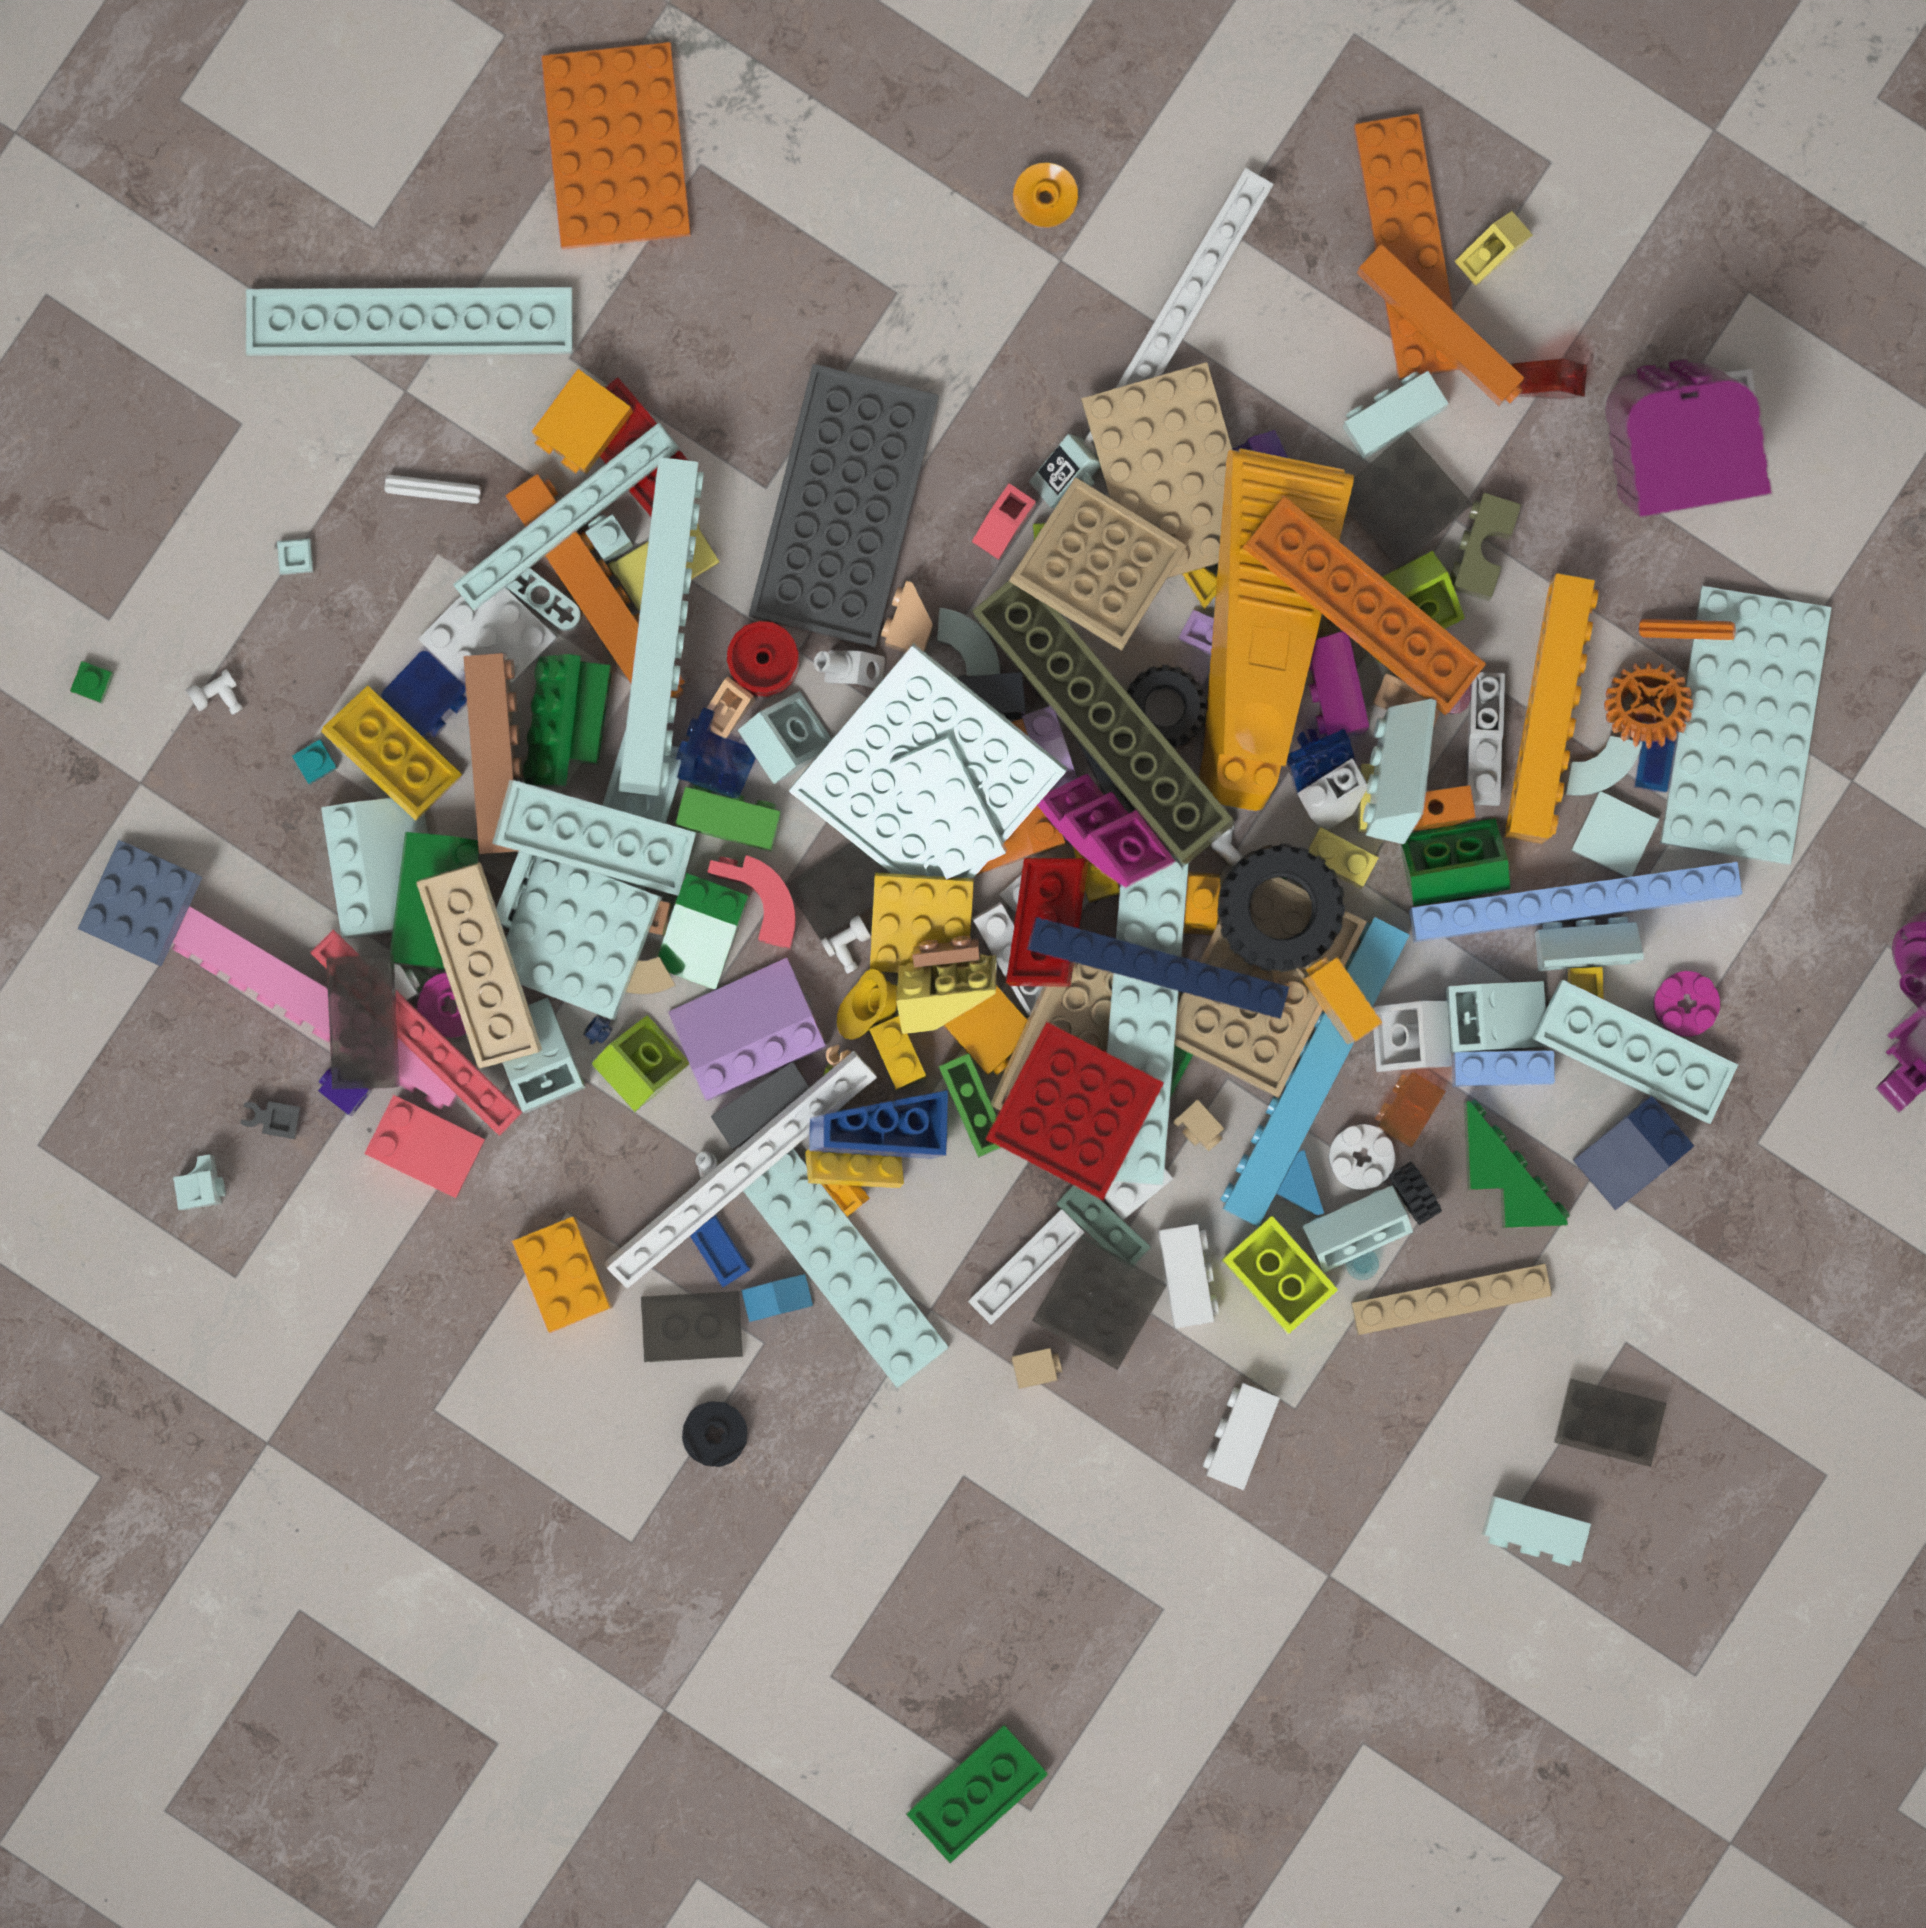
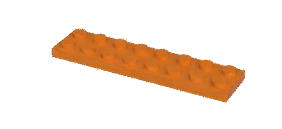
[1354,113,1459,380]
[1242,496,1486,715]

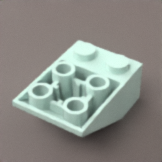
[1445,981,1548,1054]
[502,997,586,1113]

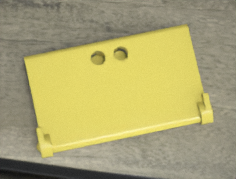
[608,524,720,612]

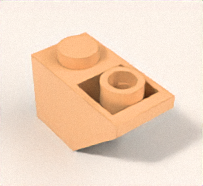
[881,581,933,653]

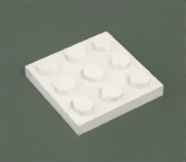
[418,587,557,687]

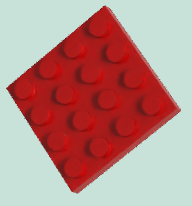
[986,1022,1164,1200]

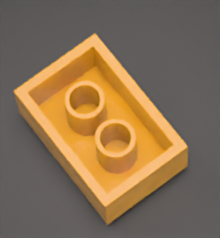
[512,1216,612,1333]

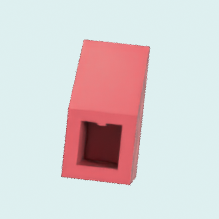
[972,483,1036,560]

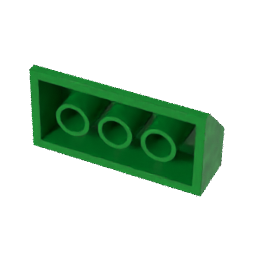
[389,832,479,970]

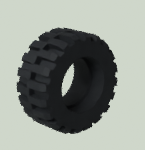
[1217,843,1345,972]

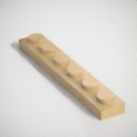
[1351,1264,1552,1335]

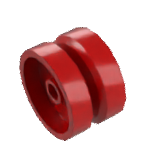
[727,621,800,698]

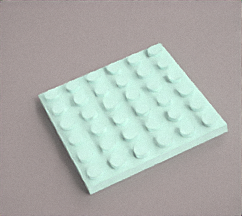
[789,643,1067,878]

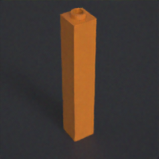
[1357,244,1524,407]

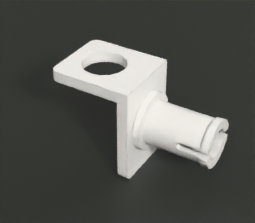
[814,650,885,689]

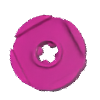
[1653,971,1720,1037]
[417,973,466,1038]

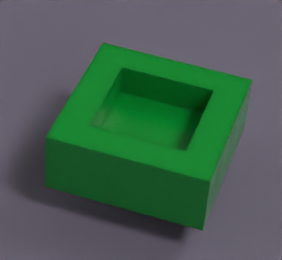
[70,661,114,704]

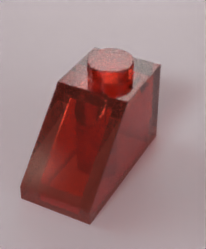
[1511,358,1587,399]

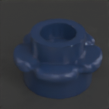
[583,1014,613,1045]

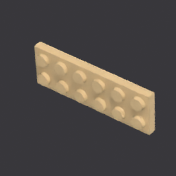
[416,862,542,1069]

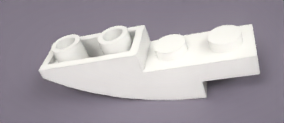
[1466,672,1505,806]
[972,902,1042,1018]

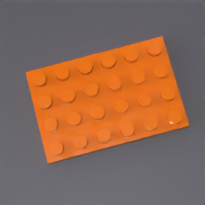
[541,42,691,250]

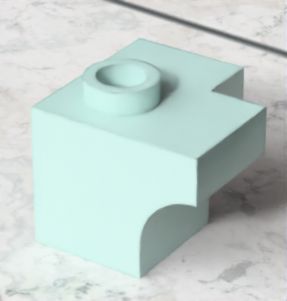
[173,1154,226,1210]

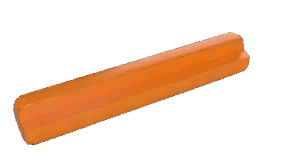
[1639,619,1736,640]

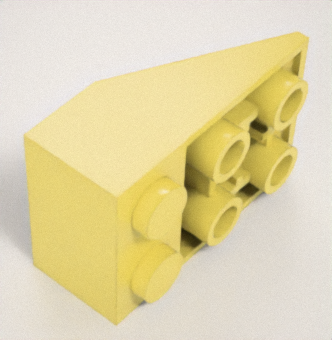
[896,954,997,1034]

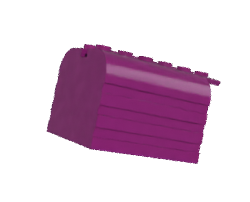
[1605,359,1772,517]

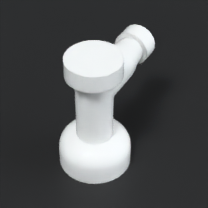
[186,669,243,715]
[821,915,871,974]

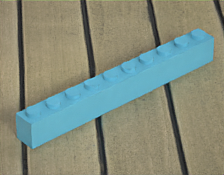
[1220,917,1410,1227]

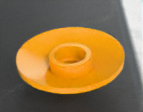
[1013,163,1078,228]

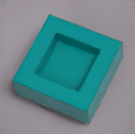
[292,739,338,785]

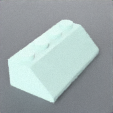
[1363,699,1437,844]

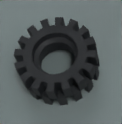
[1388,1161,1442,1225]

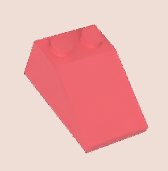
[364,1095,486,1198]

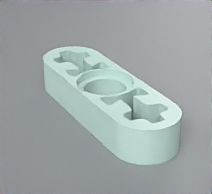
[506,568,581,631]

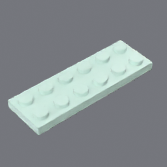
[492,780,696,896]
[1533,980,1738,1124]

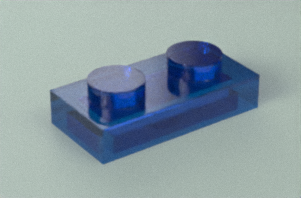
[1633,722,1677,793]

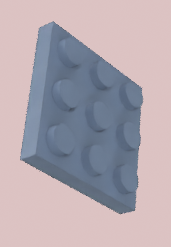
[78,840,202,967]

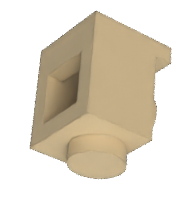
[1173,1100,1224,1152]

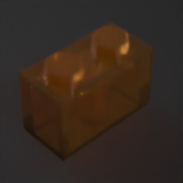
[1375,1071,1446,1149]

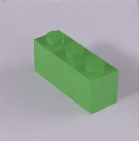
[675,783,782,852]
[939,1053,1001,1158]

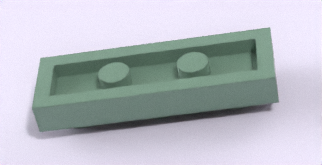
[1057,1185,1151,1271]

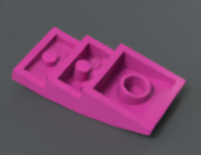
[1037,774,1175,888]

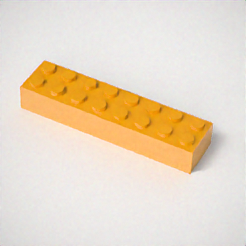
[1504,573,1599,844]

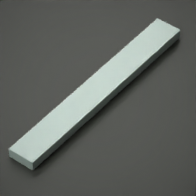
[453,423,680,611]

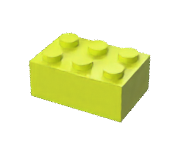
[1222,1216,1338,1334]

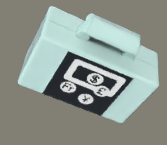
[1029,434,1100,508]

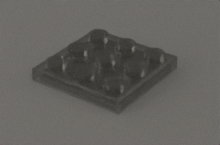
[1347,431,1473,569]
[1032,1235,1167,1370]

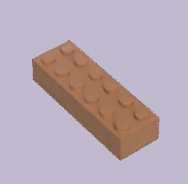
[463,653,523,854]

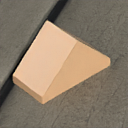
[699,676,755,741]

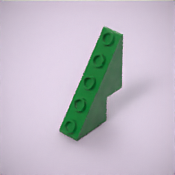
[1464,1099,1570,1228]

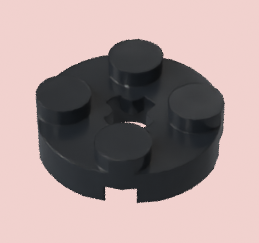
[682,1401,748,1467]

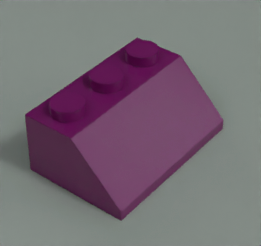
[1308,631,1369,742]

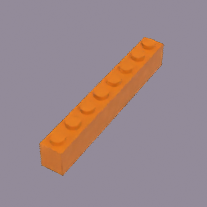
[505,474,685,698]

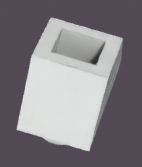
[1297,758,1367,831]

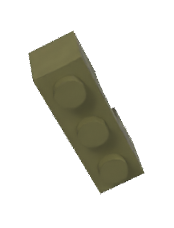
[1450,493,1522,601]

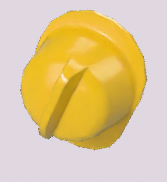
[837,969,897,1040]

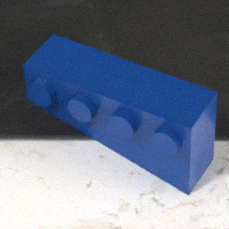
[809,1090,948,1159]

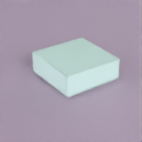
[277,538,313,575]

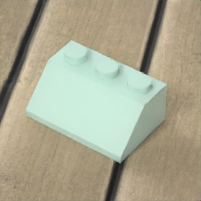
[1535,917,1644,971]

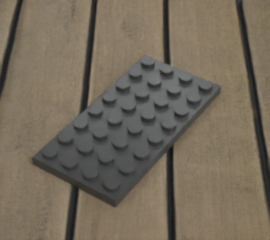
[749,364,939,648]

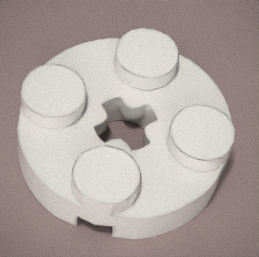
[1329,1124,1395,1190]

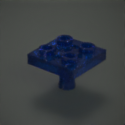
[1286,729,1357,801]

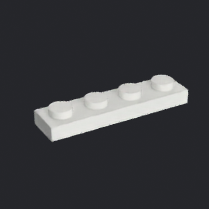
[968,1209,1085,1325]

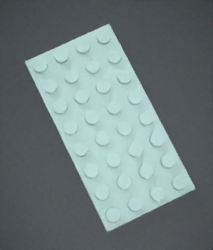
[1660,586,1831,865]

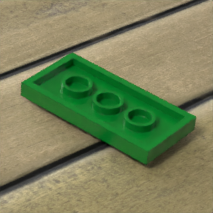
[523,654,581,788]
[906,1725,1049,1864]

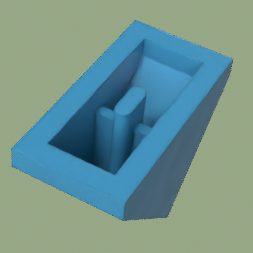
[1276,1150,1324,1216]
[741,1274,813,1322]

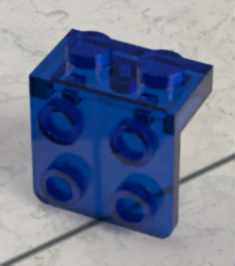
[381,651,467,741]
[676,707,756,798]

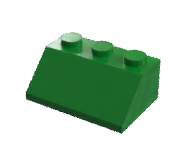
[1400,818,1510,906]

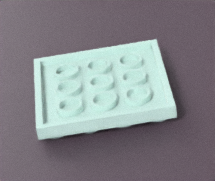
[506,857,662,1020]

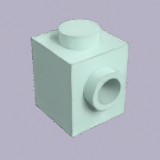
[585,514,633,564]

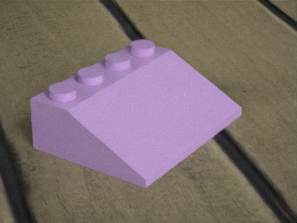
[668,957,828,1101]

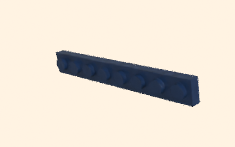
[1027,917,1289,1019]

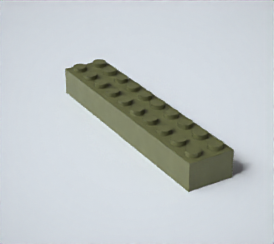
[972,581,1235,866]

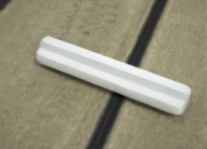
[384,475,481,504]

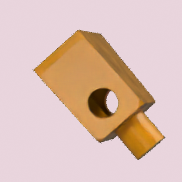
[1183,871,1221,936]

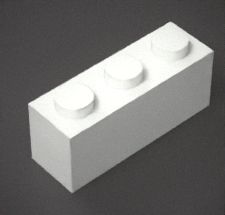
[1158,1224,1219,1328]
[1202,1383,1280,1490]

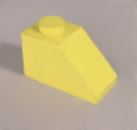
[1455,211,1533,286]

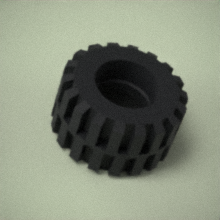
[1127,665,1206,749]

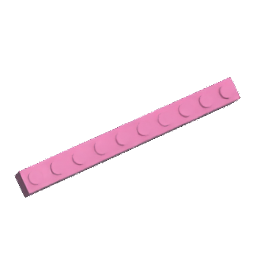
[172,906,458,1110]

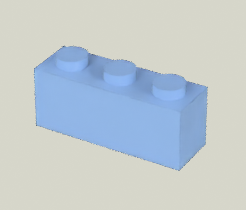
[1452,1051,1555,1087]

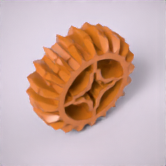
[1604,661,1693,749]

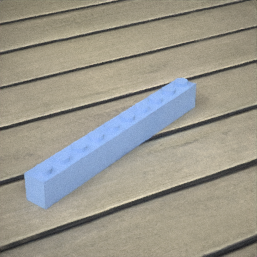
[1409,862,1742,943]

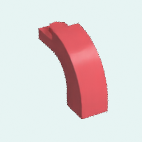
[707,855,796,949]

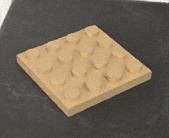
[1009,477,1187,651]

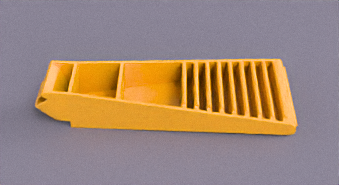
[1199,448,1354,811]

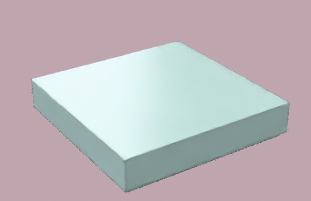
[1571,791,1659,877]

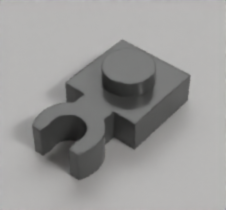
[240,1101,302,1140]

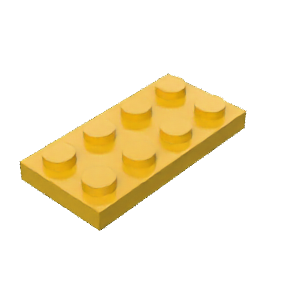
[321,685,462,821]

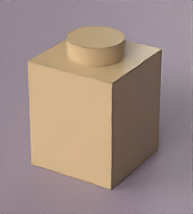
[1011,1348,1062,1389]

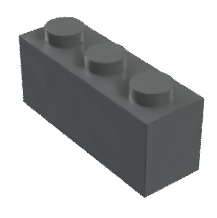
[710,1062,810,1150]

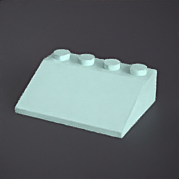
[321,798,428,939]

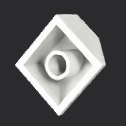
[1372,1001,1452,1072]

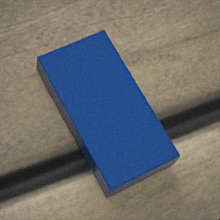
[690,1215,751,1287]

